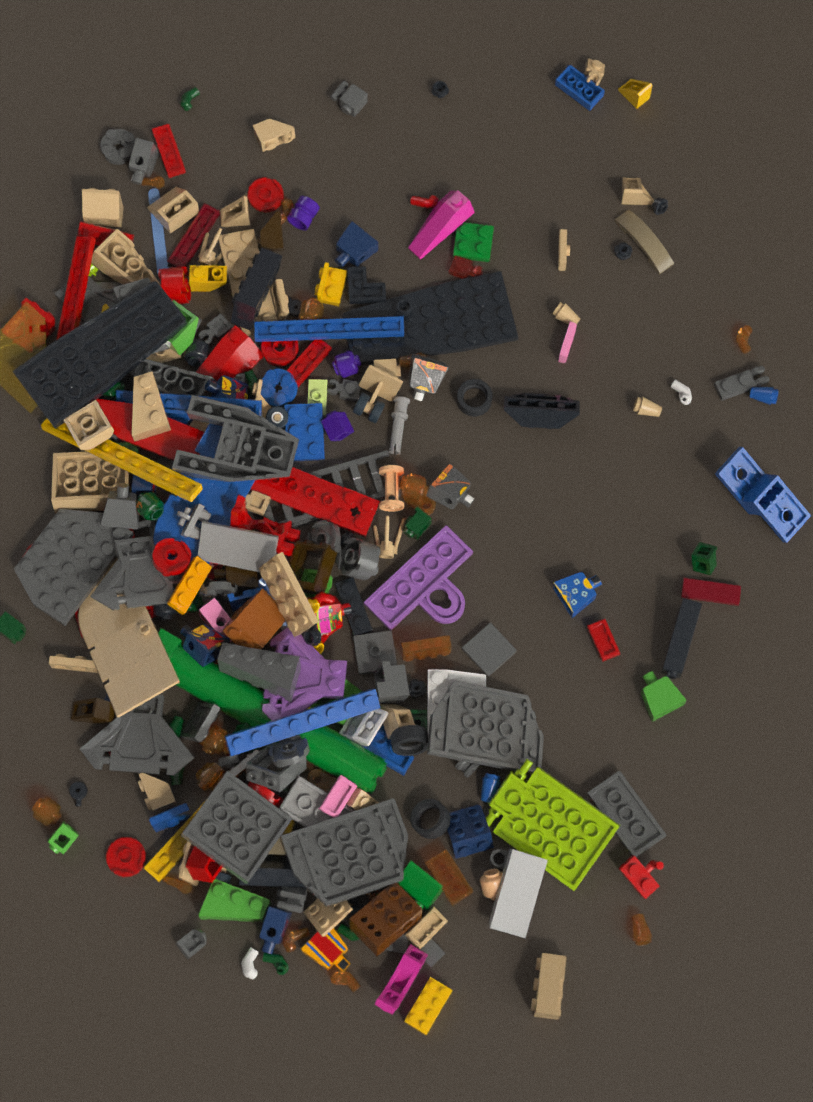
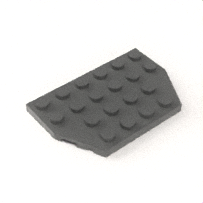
[14,509,134,626]
[427,681,544,774]
[280,798,408,907]

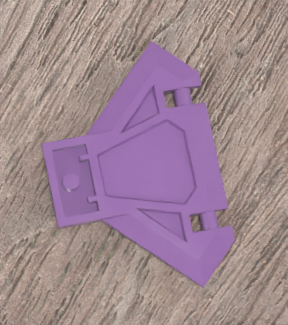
[262,628,347,721]

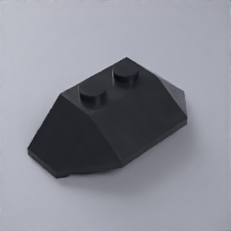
[504,393,580,429]

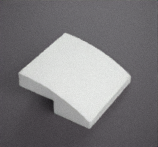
[339,709,389,746]

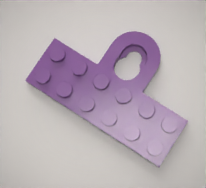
[364,525,473,631]

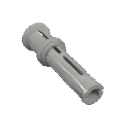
[389,396,410,455]

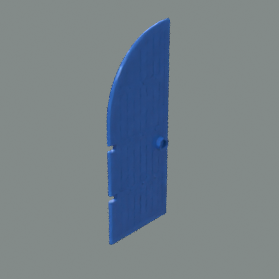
[153,423,255,589]

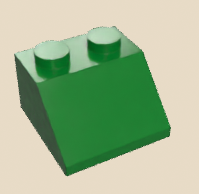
[397,861,443,910]

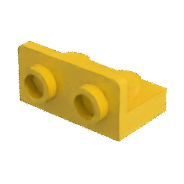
[315,262,347,306]

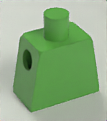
[641,671,686,722]

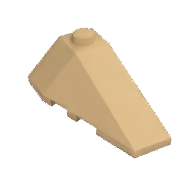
[91,229,161,286]

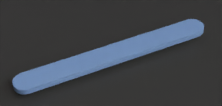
[148,189,168,273]

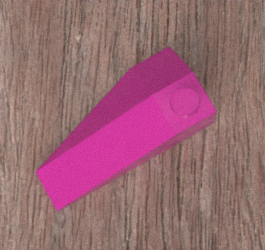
[408,190,475,260]

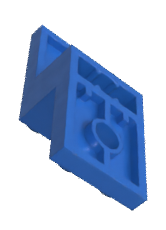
[715,447,811,543]

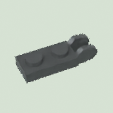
[714,366,770,401]

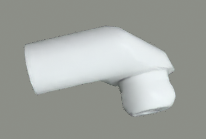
[671,380,692,405]
[241,947,259,979]

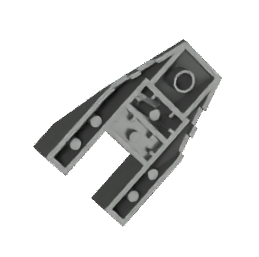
[172,395,299,482]

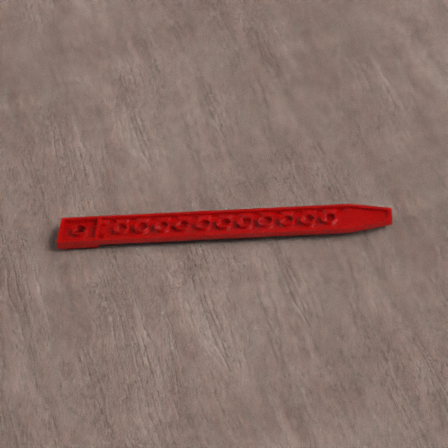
[96,399,380,537]

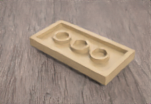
[258,552,319,637]

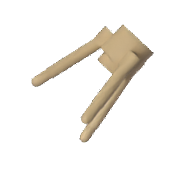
[198,228,222,266]
[373,515,406,559]

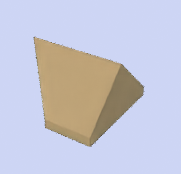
[622,177,654,205]
[220,192,250,227]

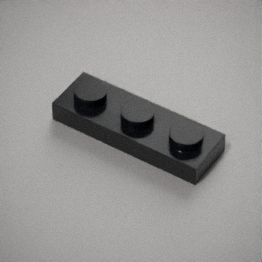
[335,577,373,636]

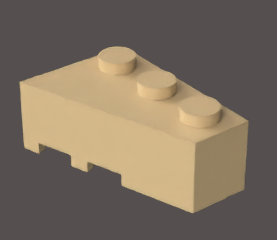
[531,953,566,1020]

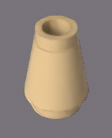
[552,302,581,325]
[633,396,662,417]

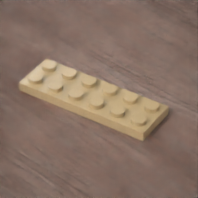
[218,229,277,336]

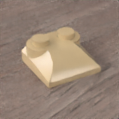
[64,400,114,450]

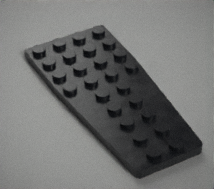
[342,271,519,365]
[12,281,187,429]

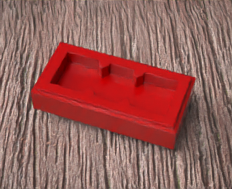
[587,619,620,662]

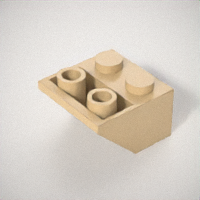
[147,187,199,234]
[82,188,124,227]

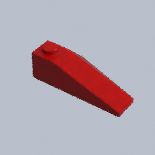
[196,325,263,381]

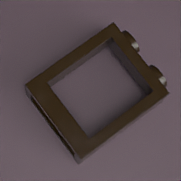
[289,540,337,595]

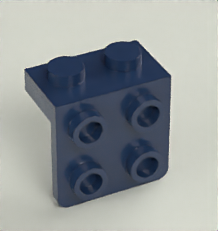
[447,805,494,859]

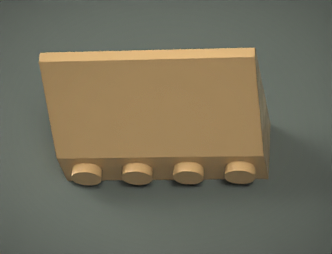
[51,452,131,513]

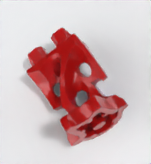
[230,495,300,556]

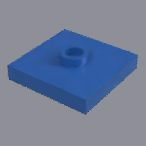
[149,803,192,832]

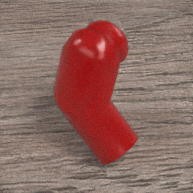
[410,195,439,208]

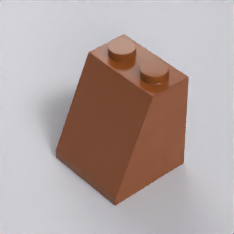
[222,588,286,649]

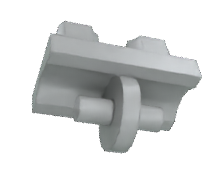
[176,504,211,539]

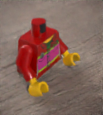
[307,592,352,654]

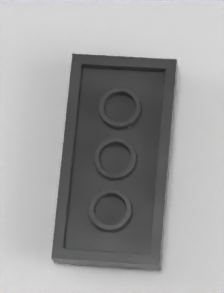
[587,770,667,857]

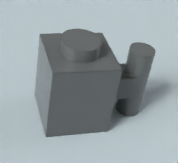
[330,81,367,117]
[276,887,307,913]

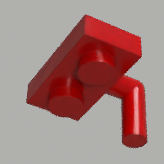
[618,855,664,900]

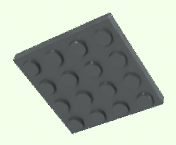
[181,771,292,884]

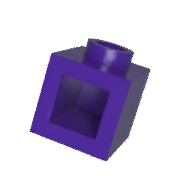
[321,411,354,441]

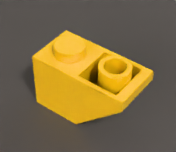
[189,265,227,292]

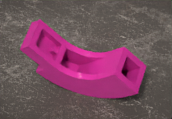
[375,945,428,1015]

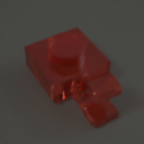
[449,255,483,279]

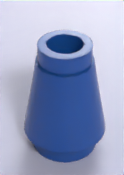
[750,387,779,405]
[481,773,501,803]

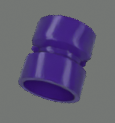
[287,196,320,231]

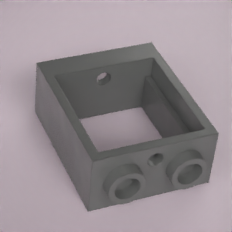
[246,742,306,792]

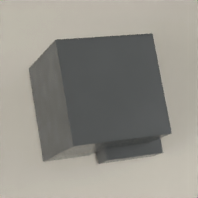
[373,661,410,704]

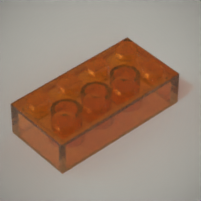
[401,635,452,662]
[425,849,474,907]

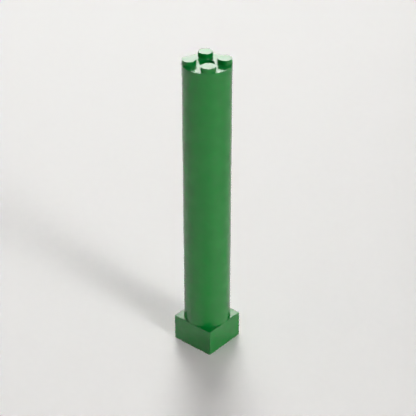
[158,629,387,794]

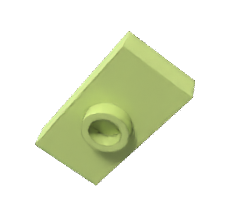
[308,379,328,417]

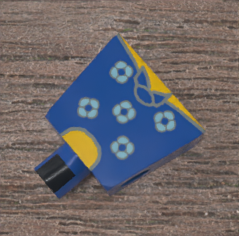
[553,572,602,618]

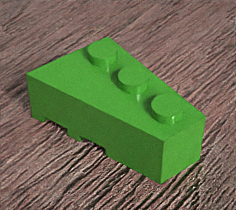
[199,879,271,922]

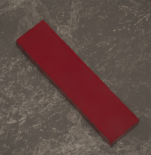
[167,203,221,267]

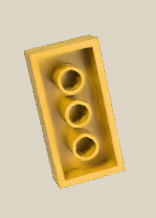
[404,977,452,1035]

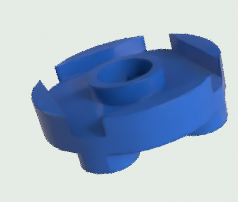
[260,369,298,407]

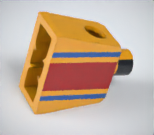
[301,928,351,972]

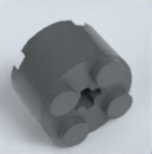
[337,537,380,580]

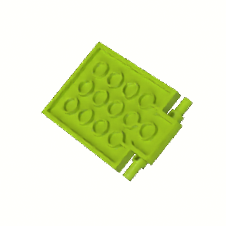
[486,759,620,891]

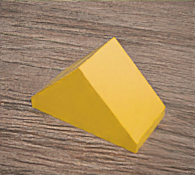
[618,79,652,109]

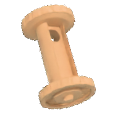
[379,465,404,512]

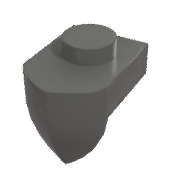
[175,929,207,960]

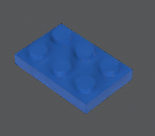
[285,403,325,461]

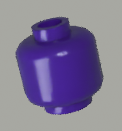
[332,351,361,378]

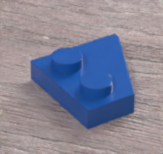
[227,586,267,612]

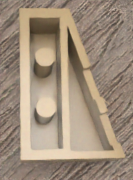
[132,372,171,441]

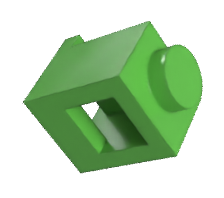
[48,821,79,854]

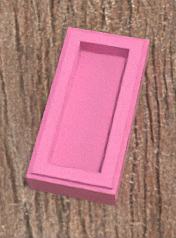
[558,322,577,363]
[319,775,357,818]

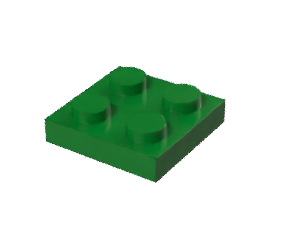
[453,223,494,262]

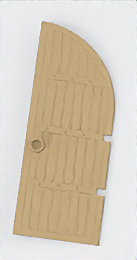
[78,558,180,717]

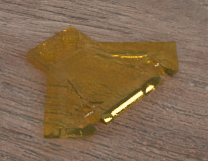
[0,302,46,413]

